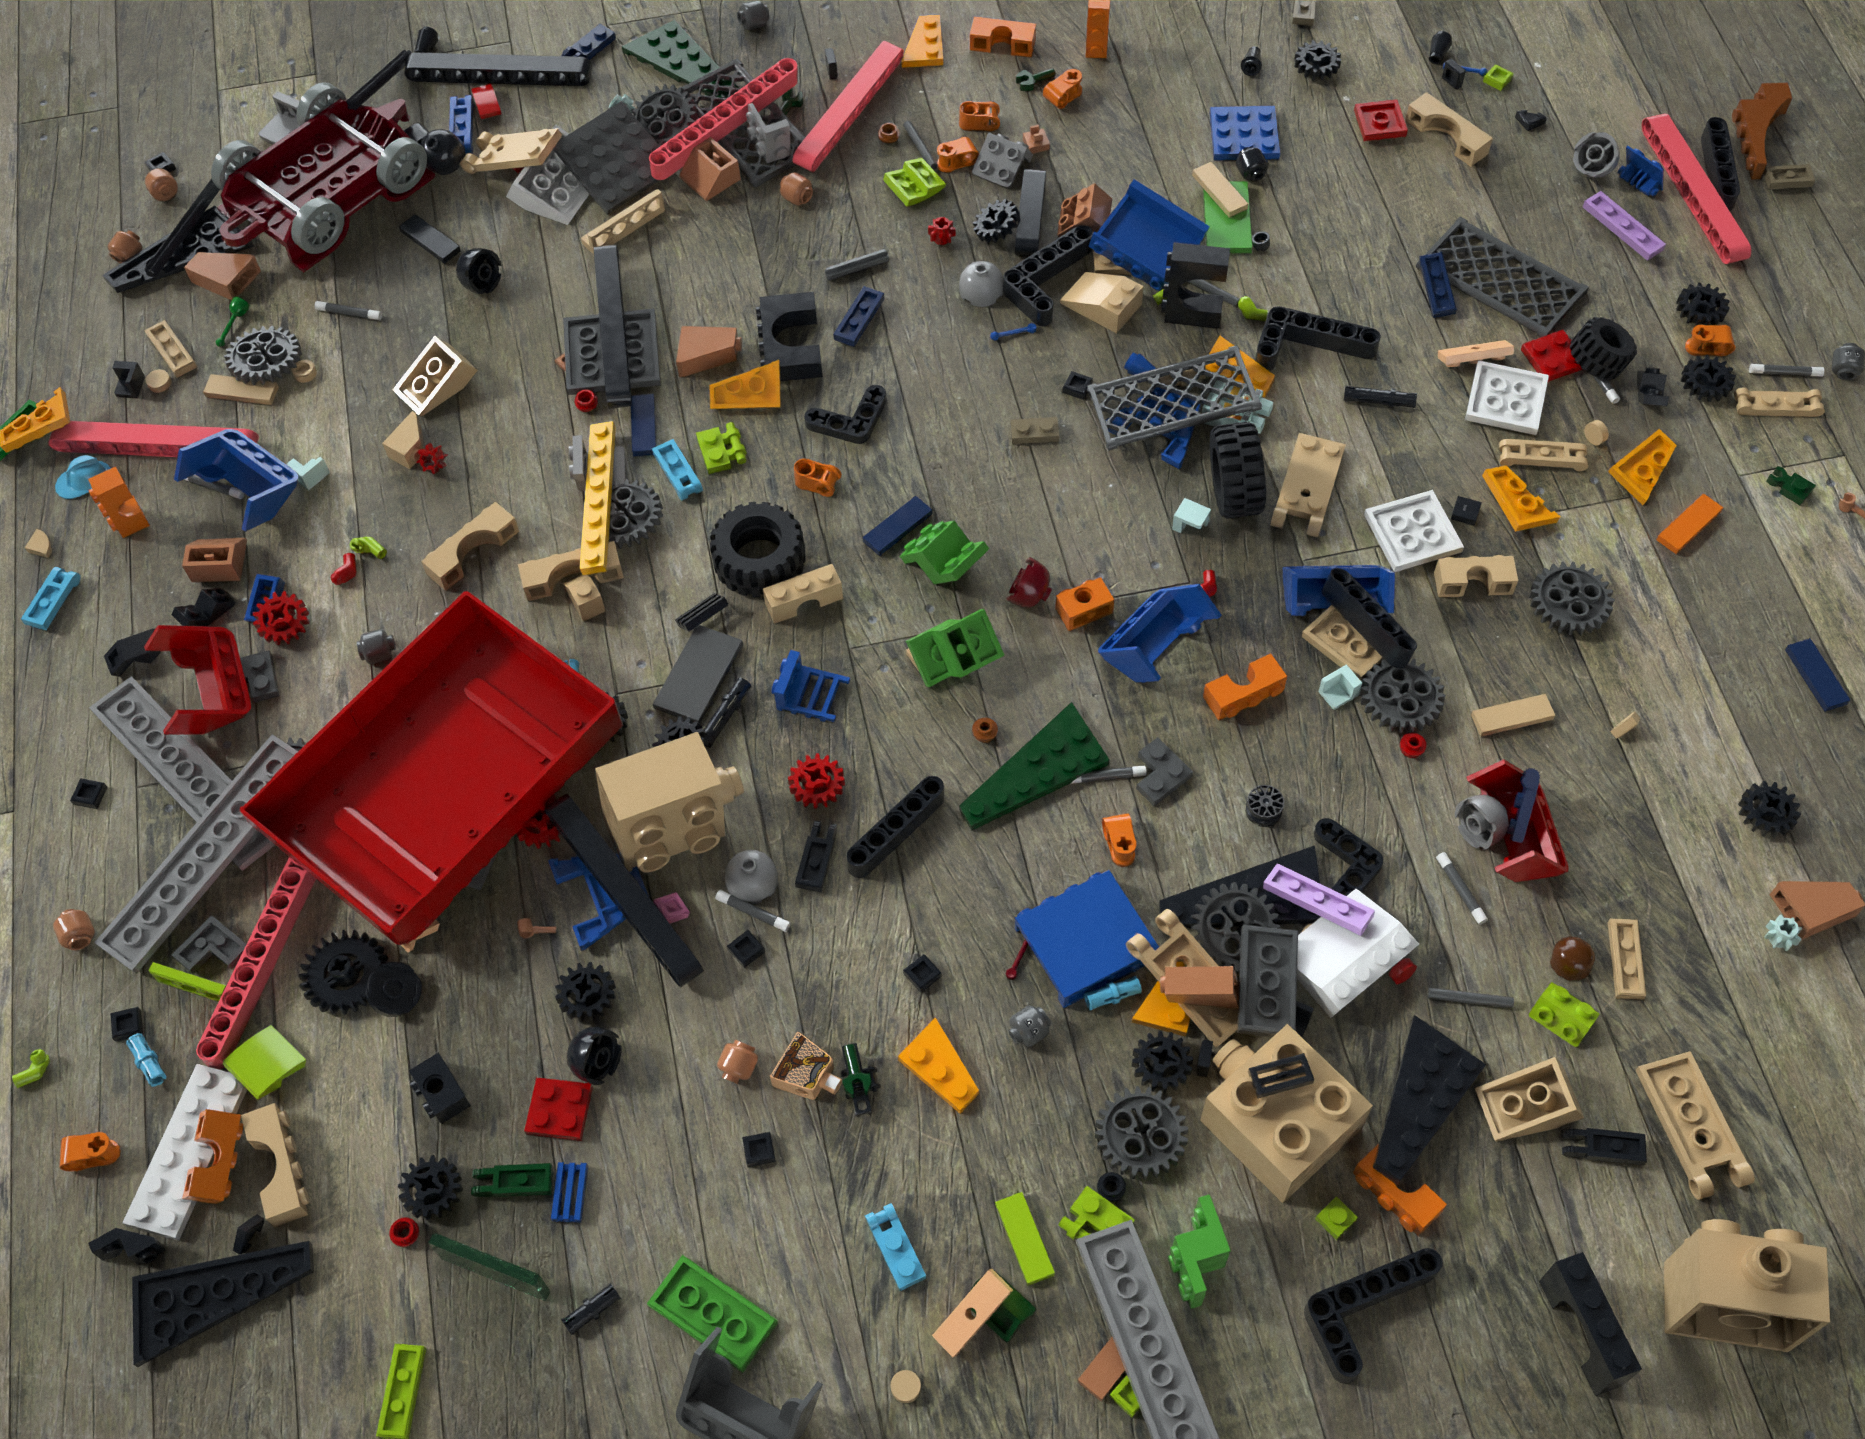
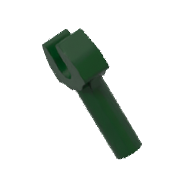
[1016,68,1056,91]
[780,88,803,115]
[842,1044,872,1098]

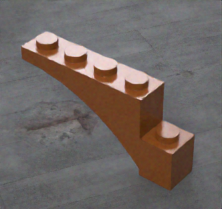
[1732,82,1792,180]

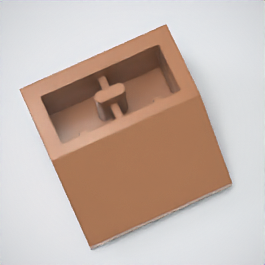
[679,137,741,201]
[1057,183,1113,237]
[182,538,247,582]

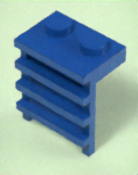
[772,650,850,722]

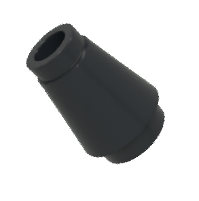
[414,26,438,53]
[1429,31,1452,64]
[1241,46,1262,76]

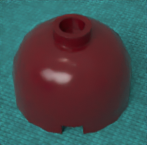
[1006,557,1052,608]

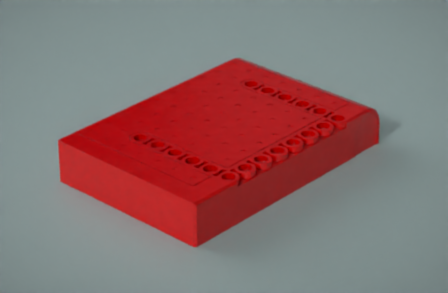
[240,591,623,945]

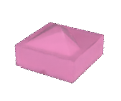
[653,892,690,924]

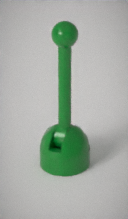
[216,297,250,347]

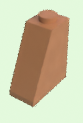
[184,252,261,300]
[676,326,742,377]
[1769,881,1865,940]
[1160,966,1239,1009]

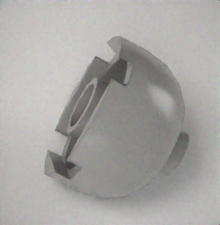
[1573,132,1620,178]
[959,261,1004,307]
[1455,795,1509,850]
[725,850,778,904]

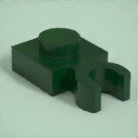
[1766,466,1816,506]

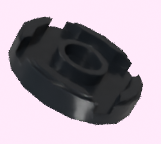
[365,962,422,1017]

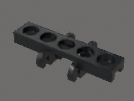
[841,1043,881,1117]

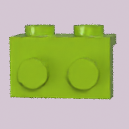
[1529,982,1600,1047]

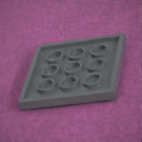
[553,101,660,214]
[563,309,661,395]

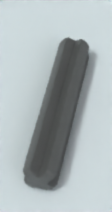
[825,249,889,280]

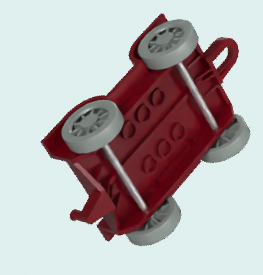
[211,82,436,273]

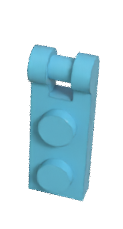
[652,439,703,501]
[21,567,81,630]
[865,1203,926,1291]

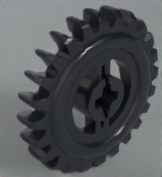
[298,930,389,1015]

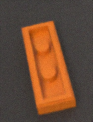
[1656,493,1724,554]

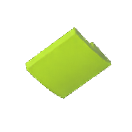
[883,158,946,207]
[223,1025,306,1100]

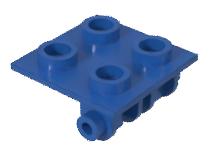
[1617,145,1664,197]

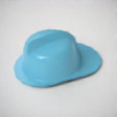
[55,455,111,499]

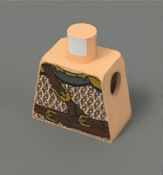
[770,1032,842,1100]

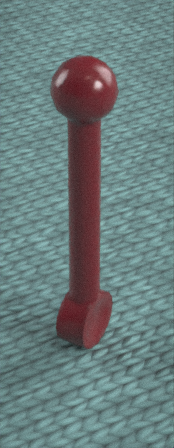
[1006,939,1028,980]

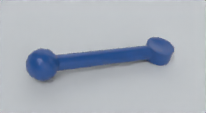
[1443,62,1488,76]
[990,323,1036,341]

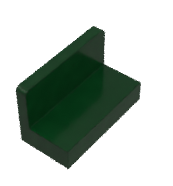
[969,1270,1036,1343]

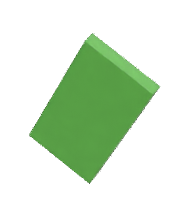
[1203,181,1252,253]
[647,1255,778,1373]

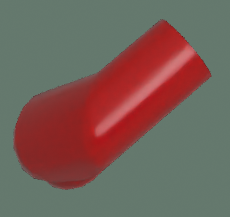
[330,553,356,585]
[1201,570,1217,598]

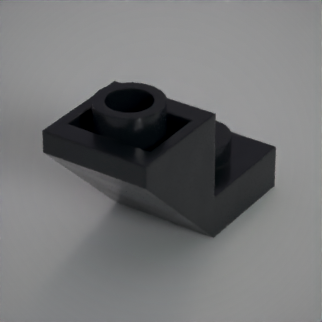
[1637,367,1669,406]
[171,587,236,626]
[104,628,162,677]
[88,1228,166,1265]

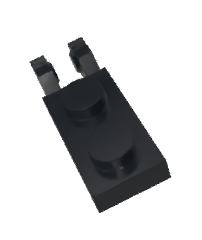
[795,820,837,892]
[1562,1128,1647,1165]

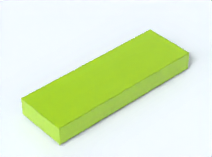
[148,962,226,1002]
[995,1192,1055,1286]
[376,1344,426,1439]

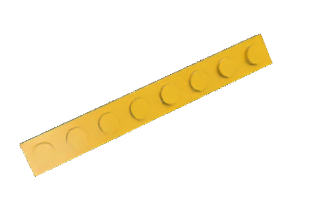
[580,421,616,575]

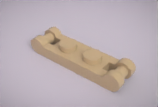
[1734,388,1825,417]
[1499,439,1588,471]

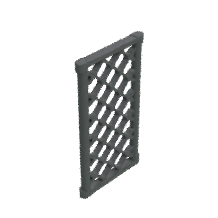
[682,58,805,187]
[1416,216,1589,337]
[1087,345,1262,451]

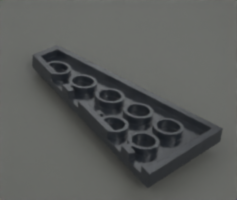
[102,205,254,293]
[1159,845,1321,928]
[1373,1015,1486,1185]

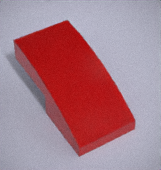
[471,84,502,120]

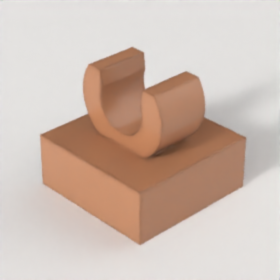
[1023,125,1050,154]

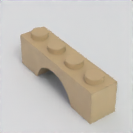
[1405,92,1493,167]
[421,502,519,591]
[518,541,624,601]
[241,1103,310,1228]

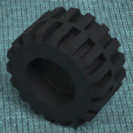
[1570,317,1637,380]

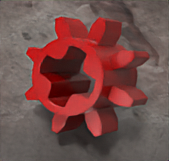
[928,217,956,245]
[416,443,448,474]

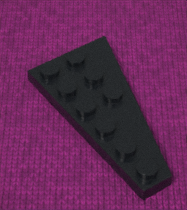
[132,1241,314,1368]

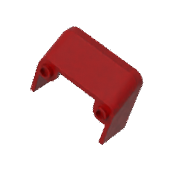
[144,625,251,735]
[1466,759,1569,882]

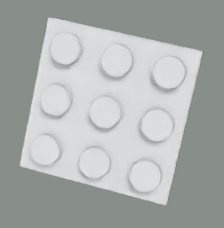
[1465,360,1549,435]
[1364,490,1464,572]

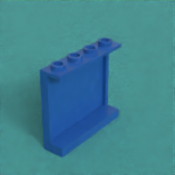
[1089,179,1210,291]
[1015,870,1159,1008]

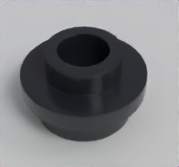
[1097,1172,1126,1202]

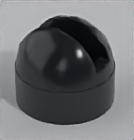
[1252,231,1270,251]

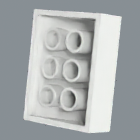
[506,125,589,225]
[1297,889,1419,1018]

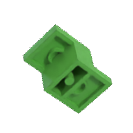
[899,521,989,584]
[906,609,1005,687]
[1168,1194,1231,1309]

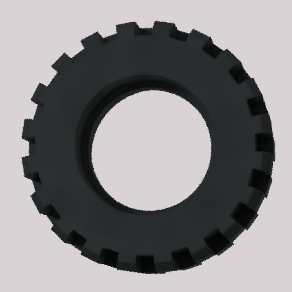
[1210,422,1266,519]
[710,502,806,597]

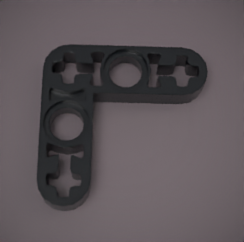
[804,385,887,444]
[1314,818,1383,896]

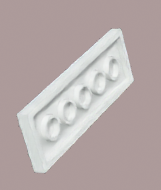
[123,1064,247,1241]

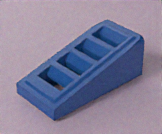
[244,574,285,625]

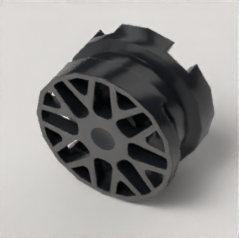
[1245,785,1285,827]

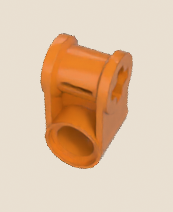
[1043,69,1082,109]
[959,101,1000,131]
[937,137,979,173]
[1685,325,1735,356]
[794,458,842,497]
[1102,813,1137,867]
[59,1132,121,1172]

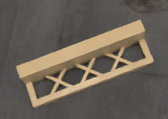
[581,189,665,254]

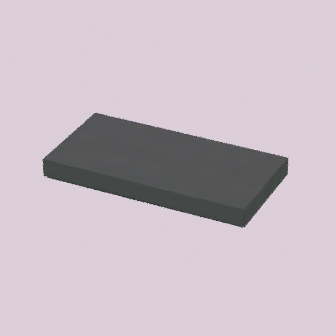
[653,625,743,724]
[1237,925,1298,1037]

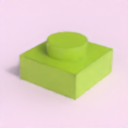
[1315,1196,1358,1240]

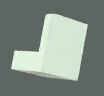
[286,457,330,491]
[1172,498,1211,533]
[1318,664,1362,710]

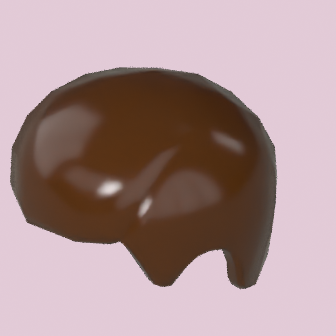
[1550,936,1595,981]

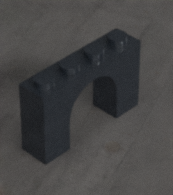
[1161,242,1230,329]
[756,292,823,381]
[1539,1252,1642,1396]

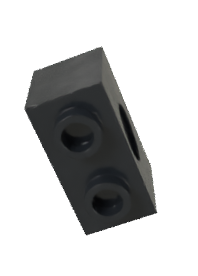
[409,1052,471,1124]

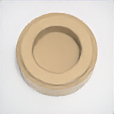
[292,360,317,383]
[146,369,171,393]
[1584,420,1609,445]
[890,1370,921,1403]

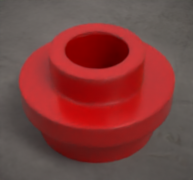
[574,389,598,412]
[1400,733,1427,758]
[389,1217,419,1247]

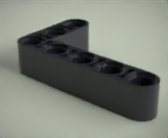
[1004,225,1093,326]
[1255,306,1381,371]
[1304,1248,1443,1384]

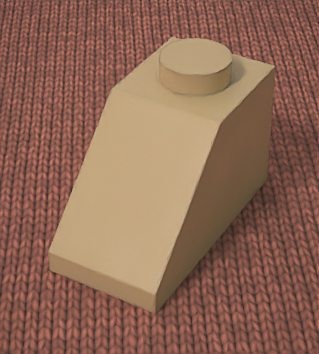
[382,411,424,469]
[562,575,606,622]

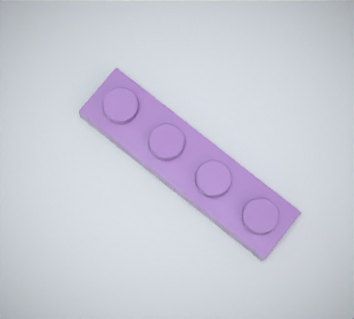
[1583,191,1666,261]
[1263,863,1375,936]

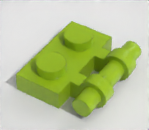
[696,422,747,475]
[1058,1186,1135,1240]

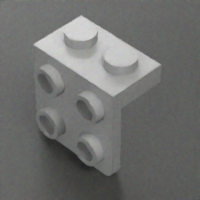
[259,91,300,144]
[746,103,791,163]
[972,133,1033,188]
[569,435,626,492]

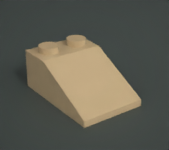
[1060,272,1144,333]
[393,336,478,417]
[1475,1057,1584,1142]

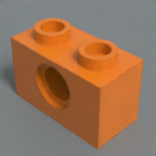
[1055,577,1114,631]

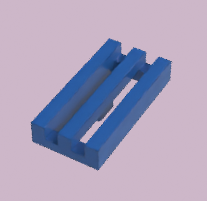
[551,1162,588,1223]

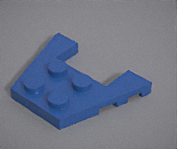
[1105,387,1201,469]
[548,854,649,951]

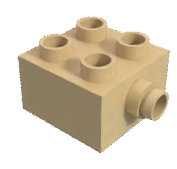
[595,732,744,873]
[1200,1024,1373,1203]
[1664,1219,1830,1352]

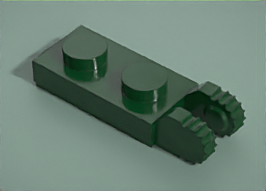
[471,1163,554,1197]

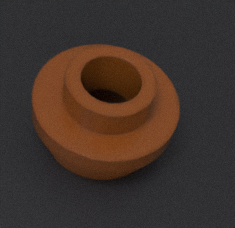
[878,123,900,143]
[972,718,998,743]

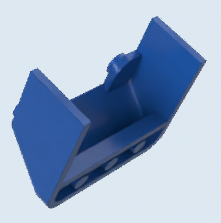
[174,429,299,532]
[1283,565,1395,616]
[1098,584,1222,683]

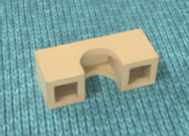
[1434,555,1518,597]
[763,564,843,624]

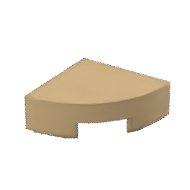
[25,529,52,558]
[1610,711,1640,739]

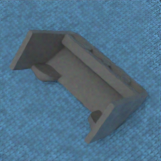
[676,1326,823,1439]

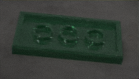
[428,1233,550,1301]

